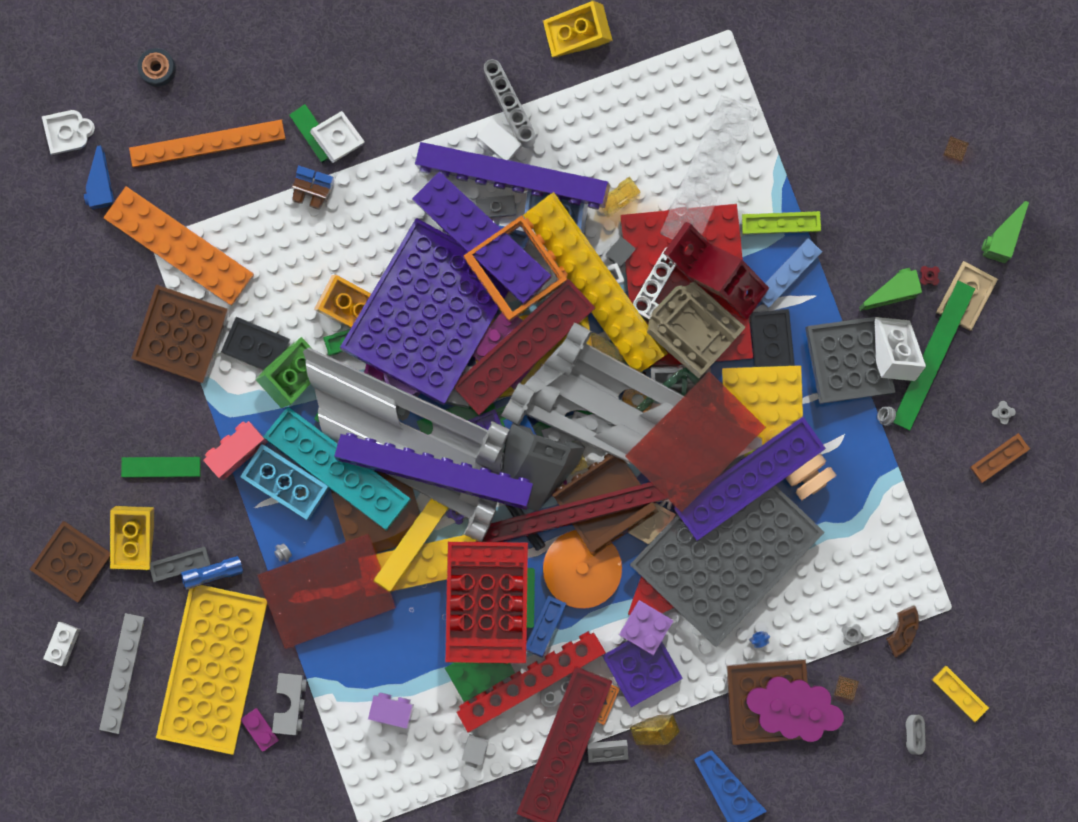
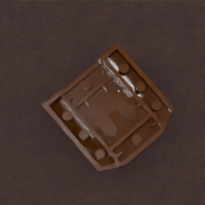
[330,471,420,560]

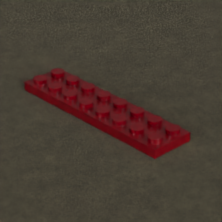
[454,279,596,415]
[517,666,612,822]

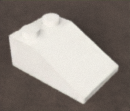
[875,317,926,381]

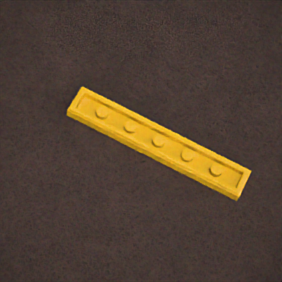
[373,499,448,593]

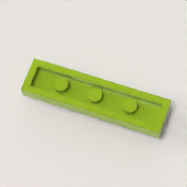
[742,211,821,235]

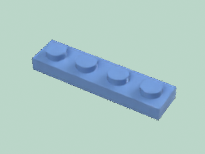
[761,238,822,308]

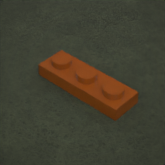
[970,433,1030,483]

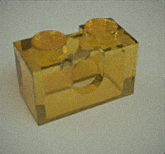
[601,176,641,218]

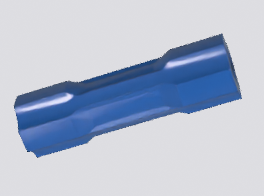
[181,556,243,590]

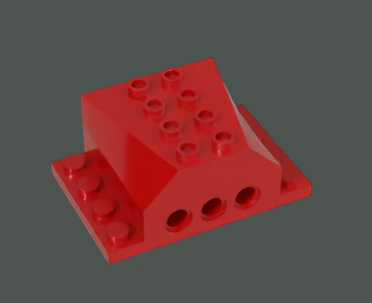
[445,541,528,664]

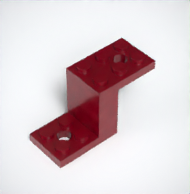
[663,222,769,319]

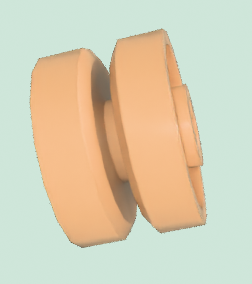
[785,453,837,501]

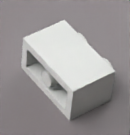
[477,119,522,161]

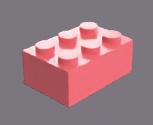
[203,421,268,481]

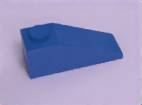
[84,145,115,210]

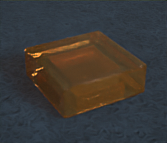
[943,136,969,162]
[834,676,859,700]

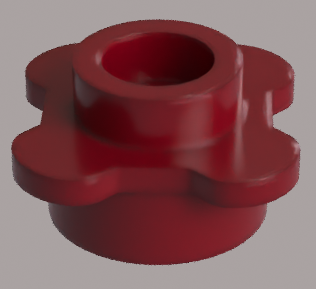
[920,266,940,286]

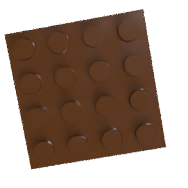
[131,285,230,384]
[726,659,808,745]

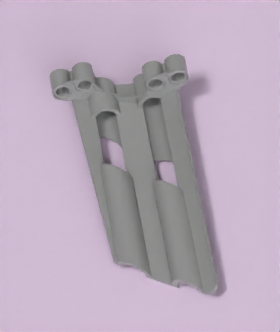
[501,323,762,485]

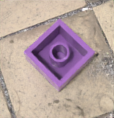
[618,600,673,655]
[368,692,414,729]

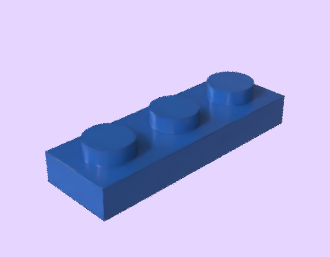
[526,596,567,658]

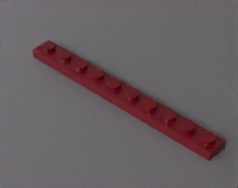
[476,479,670,542]

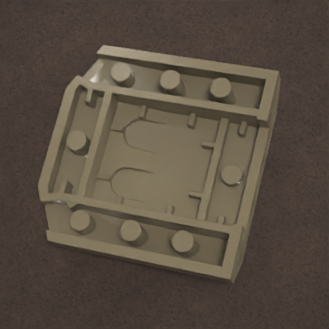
[647,282,746,378]

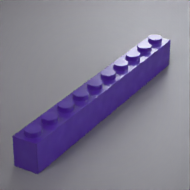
[415,142,611,210]
[334,433,533,510]

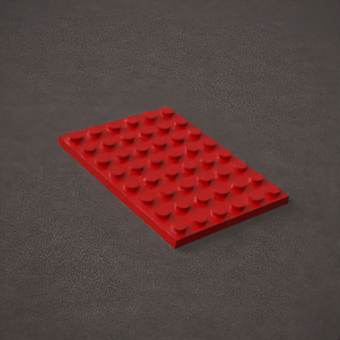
[620,204,753,369]

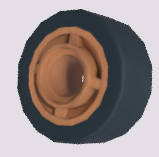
[137,48,176,87]

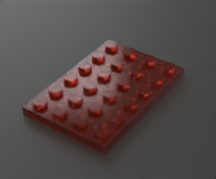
[625,372,766,512]
[257,533,396,649]

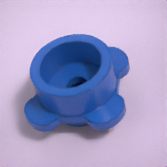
[749,631,770,648]

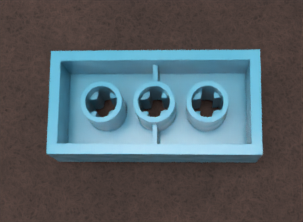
[240,444,330,521]

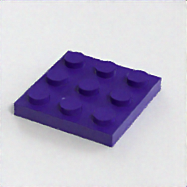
[602,641,683,707]

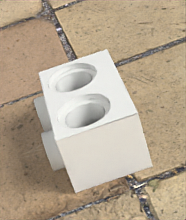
[43,622,81,666]

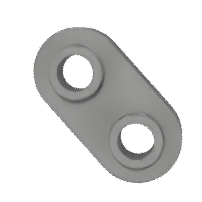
[540,677,571,707]
[906,715,925,755]

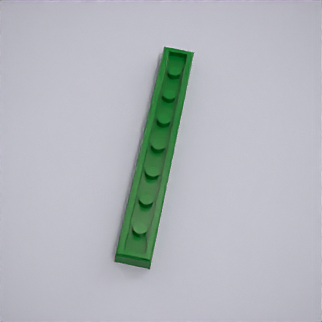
[892,281,976,430]

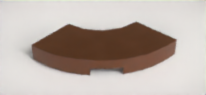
[886,605,919,658]

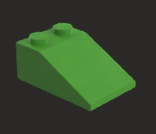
[981,201,1029,263]
[859,268,922,311]
[255,337,312,408]

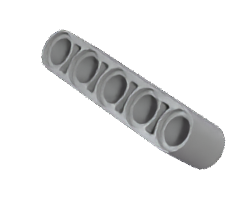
[484,59,536,148]

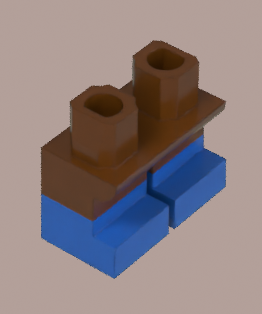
[292,165,335,210]

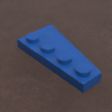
[694,750,767,822]

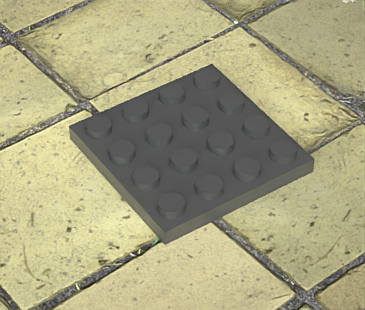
[805,316,895,404]

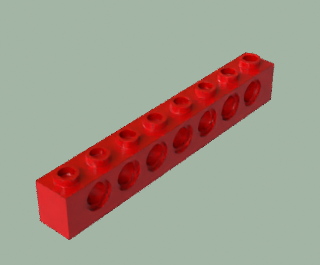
[456,631,606,733]

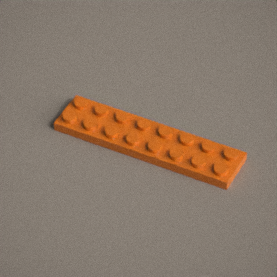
[104,186,254,306]

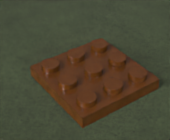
[29,521,110,603]

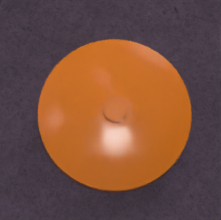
[543,530,622,608]

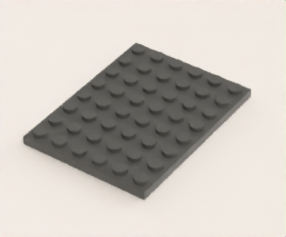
[630,455,825,647]

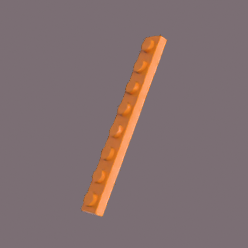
[129,120,286,168]

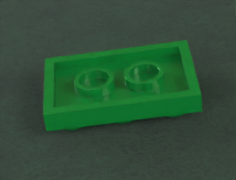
[445,663,515,702]

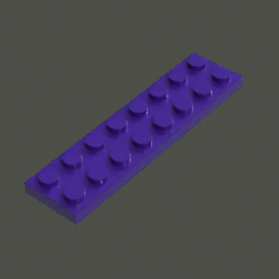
[412,171,552,305]
[673,416,826,541]

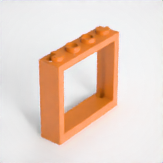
[464,215,568,322]

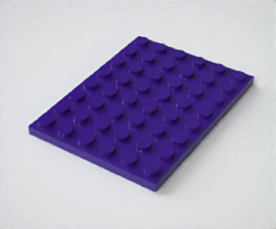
[340,218,509,405]

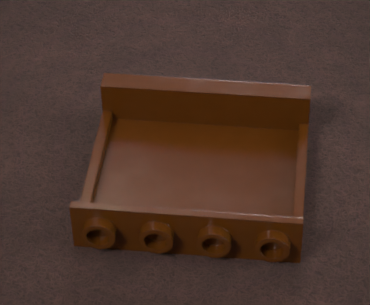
[552,453,659,556]

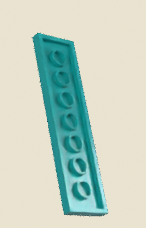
[263,407,411,531]

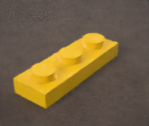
[932,666,989,722]

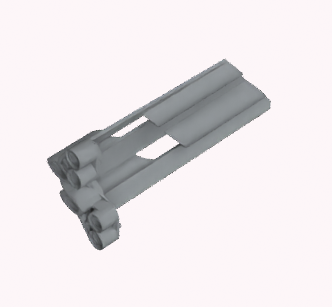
[303,348,510,542]

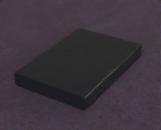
[750,309,795,367]
[221,316,291,370]

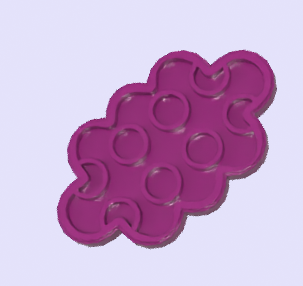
[746,676,844,742]

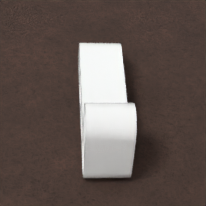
[633,247,675,322]

